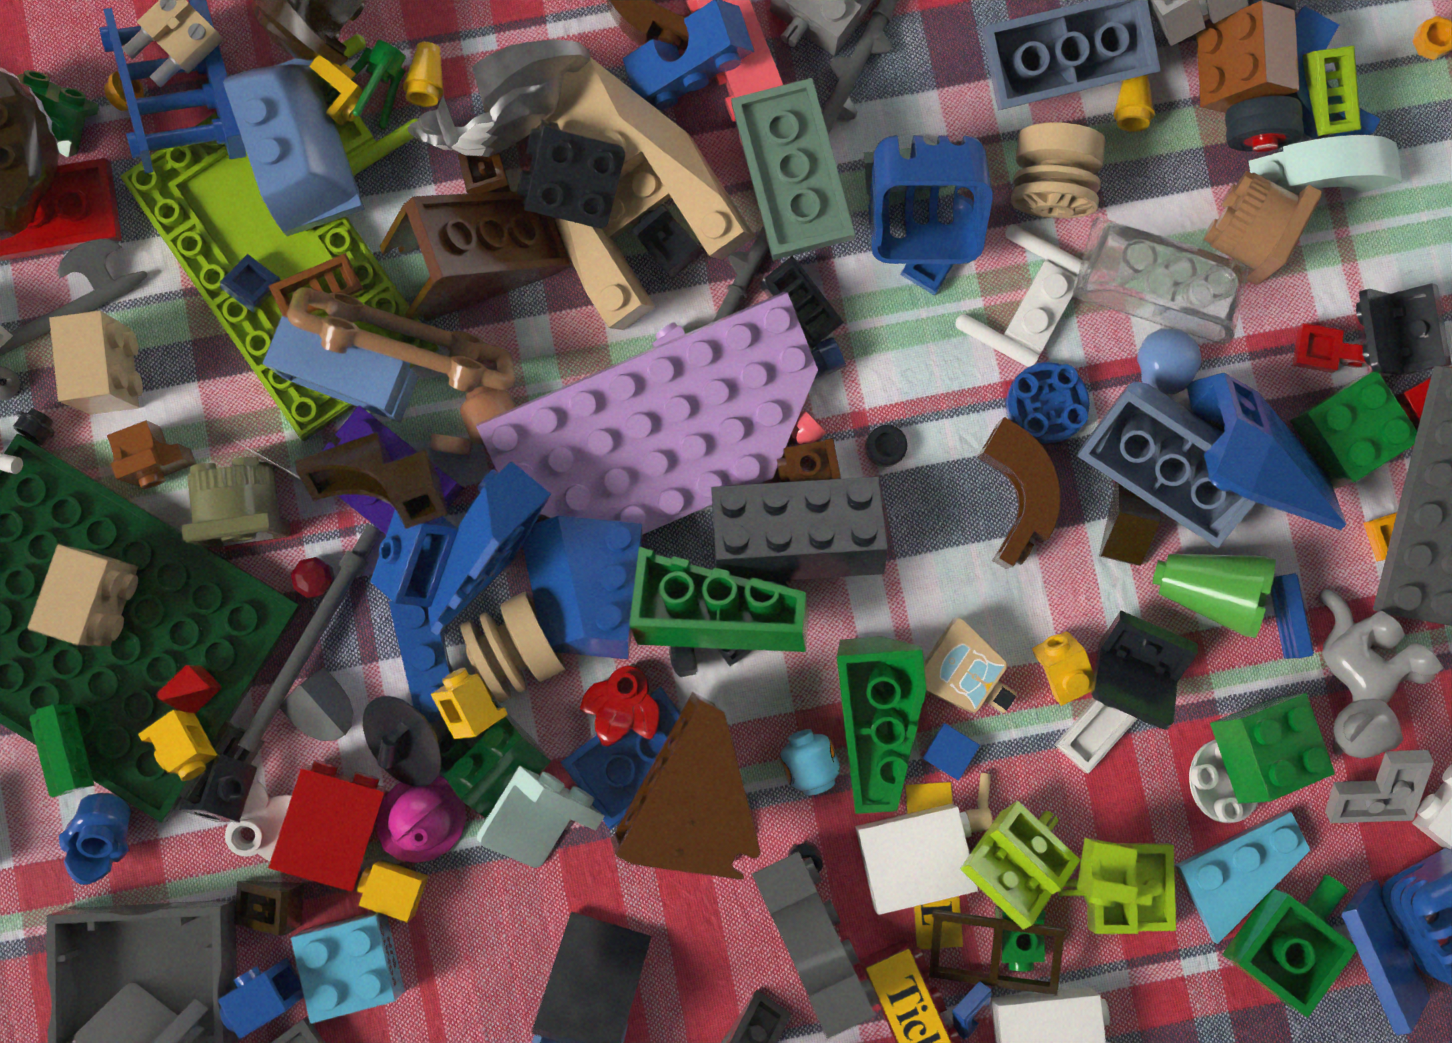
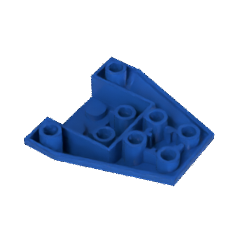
[1186,372,1347,530]

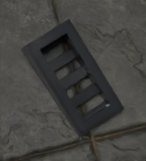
[760,256,844,349]

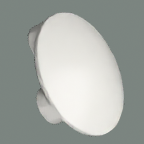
[1189,740,1258,823]

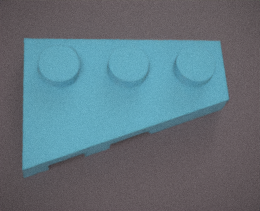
[1175,811,1310,944]

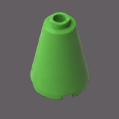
[1152,554,1276,638]

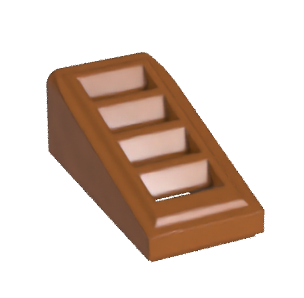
[269,253,364,317]

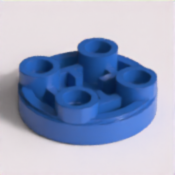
[1006,362,1090,445]

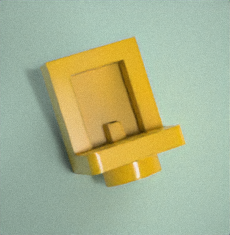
[309,55,363,126]
[1032,631,1094,706]

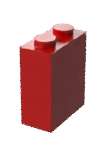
[268,760,386,892]

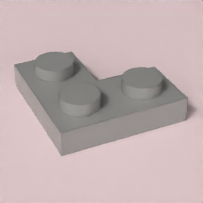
[1325,750,1434,823]

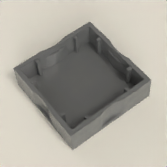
[46,899,238,1043]

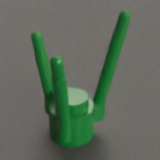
[326,40,406,129]

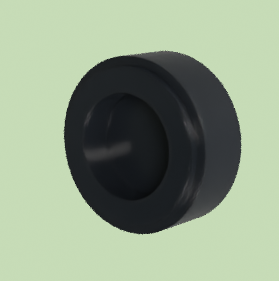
[865,425,908,467]

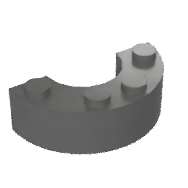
[752,851,879,1039]

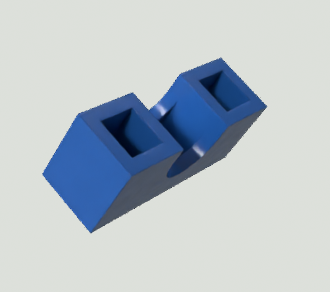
[622,0,754,110]
[388,601,454,724]

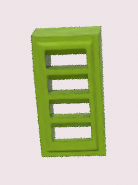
[1303,45,1361,136]

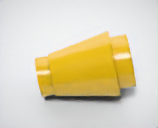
[403,42,444,107]
[1113,75,1155,132]

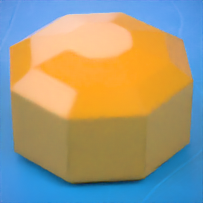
[1412,15,1452,60]

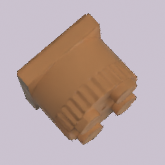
[1203,171,1322,285]

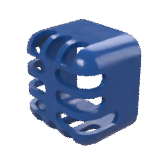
[868,135,993,264]
[1381,848,1452,986]

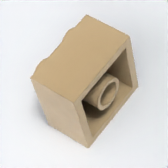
[49,310,143,415]
[28,545,138,646]

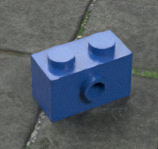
[370,510,458,607]
[218,957,304,1039]

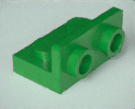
[30,703,95,797]

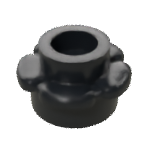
[13,408,54,445]

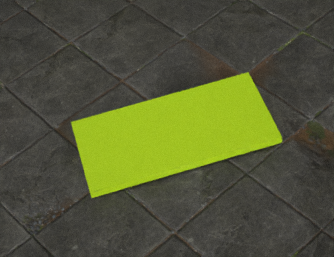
[120,112,439,441]

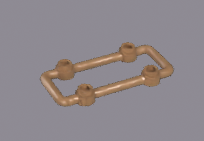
[287,287,515,392]

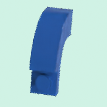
[1286,5,1381,140]

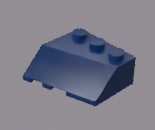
[428,461,551,636]
[522,516,642,660]

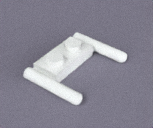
[955,224,1089,367]

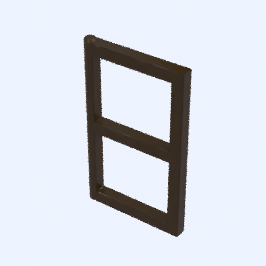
[929,910,1067,995]

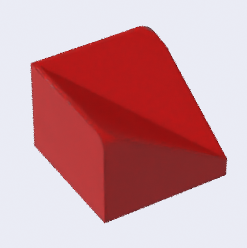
[157,665,222,714]

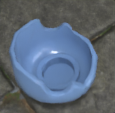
[1137,328,1201,394]

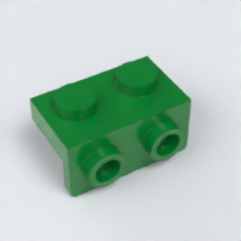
[15,70,100,157]

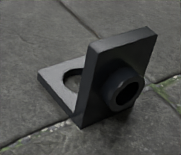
[179,754,257,822]

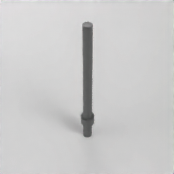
[238,524,382,752]

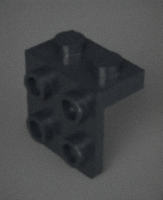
[517,119,625,229]
[1356,283,1452,376]
[1091,610,1198,730]

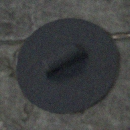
[363,696,442,787]

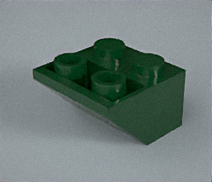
[439,698,552,819]

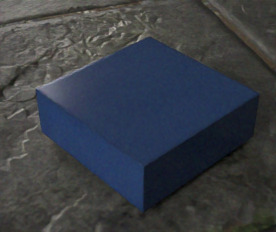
[220,254,281,313]

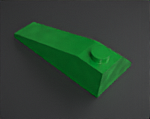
[836,636,927,814]

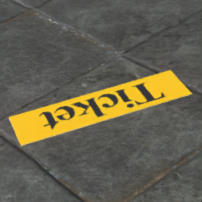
[905,782,963,949]

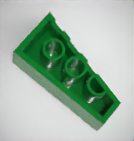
[629,547,809,652]

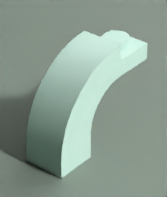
[1249,135,1402,193]

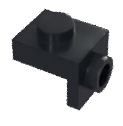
[632,204,703,279]

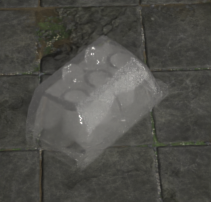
[1072,216,1250,345]

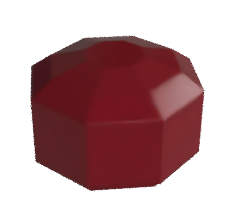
[291,557,335,598]

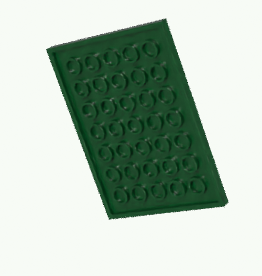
[0,434,302,823]

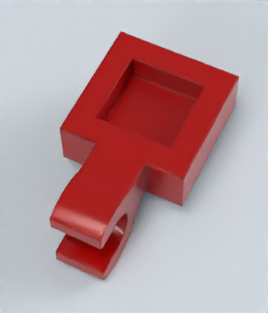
[1292,323,1367,373]

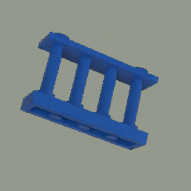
[99,0,246,173]

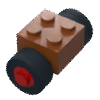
[1196,0,1304,152]

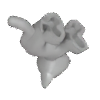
[1319,589,1444,758]

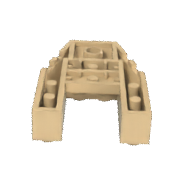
[535,57,755,330]

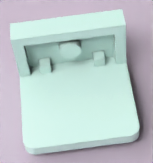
[477,766,605,868]

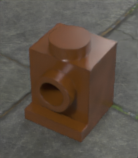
[777,438,841,483]

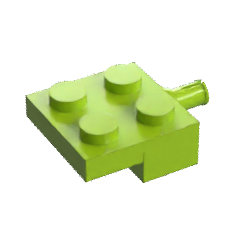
[960,801,1080,930]
[1058,843,1176,934]

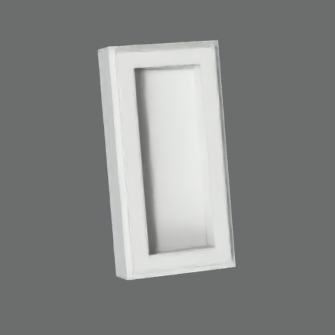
[1054,700,1138,774]

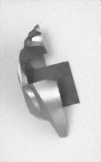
[407,39,590,157]

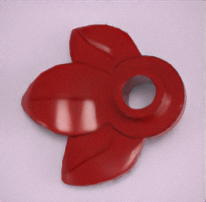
[580,666,660,747]

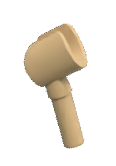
[965,773,992,833]

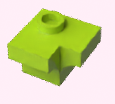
[1077,838,1154,907]

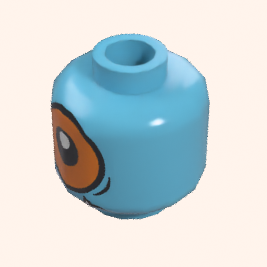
[780,729,841,796]

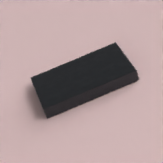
[531,912,652,1043]

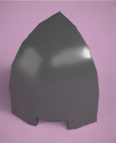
[279,667,354,741]

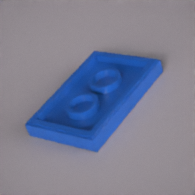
[560,687,681,830]
[1341,880,1430,1035]

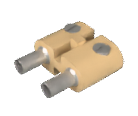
[122,0,224,88]

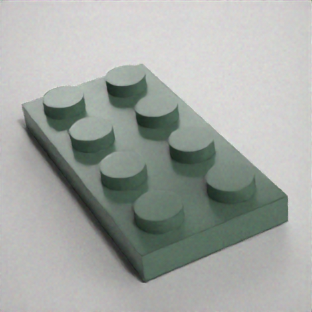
[731,78,855,260]

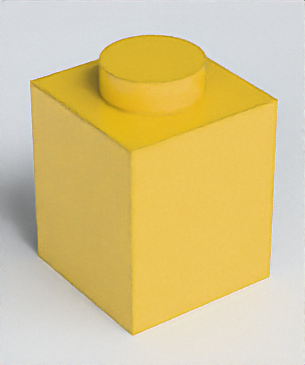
[357,860,429,922]

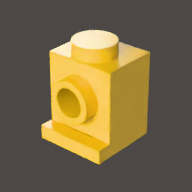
[431,668,508,739]
[138,710,217,781]

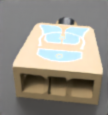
[924,617,1017,713]

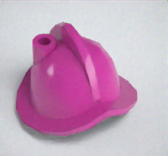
[377,776,466,863]

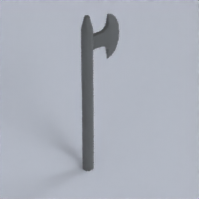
[0,239,148,356]

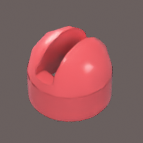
[791,410,827,445]

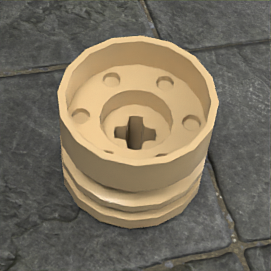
[1011,122,1106,218]
[460,592,566,703]

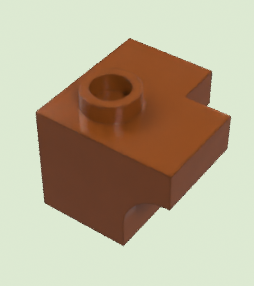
[107,420,196,489]

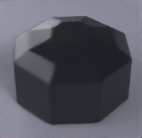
[669,646,698,677]

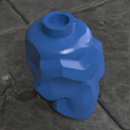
[59,793,131,885]

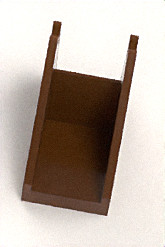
[379,191,570,321]
[611,692,761,880]

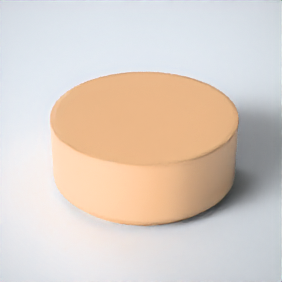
[429,433,472,455]

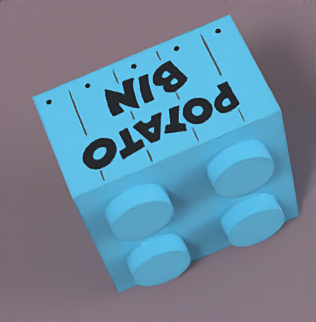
[291,911,405,1024]

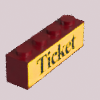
[859,939,962,1043]

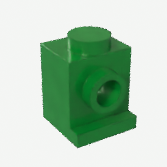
[995,906,1045,971]

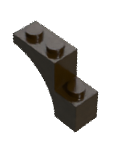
[295,432,448,529]

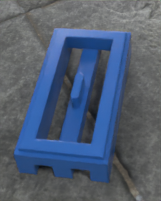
[1270,573,1314,659]

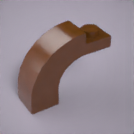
[606,0,689,51]
[977,417,1060,569]

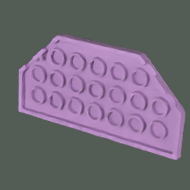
[476,292,818,535]

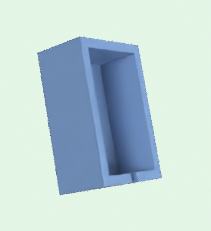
[263,316,419,423]

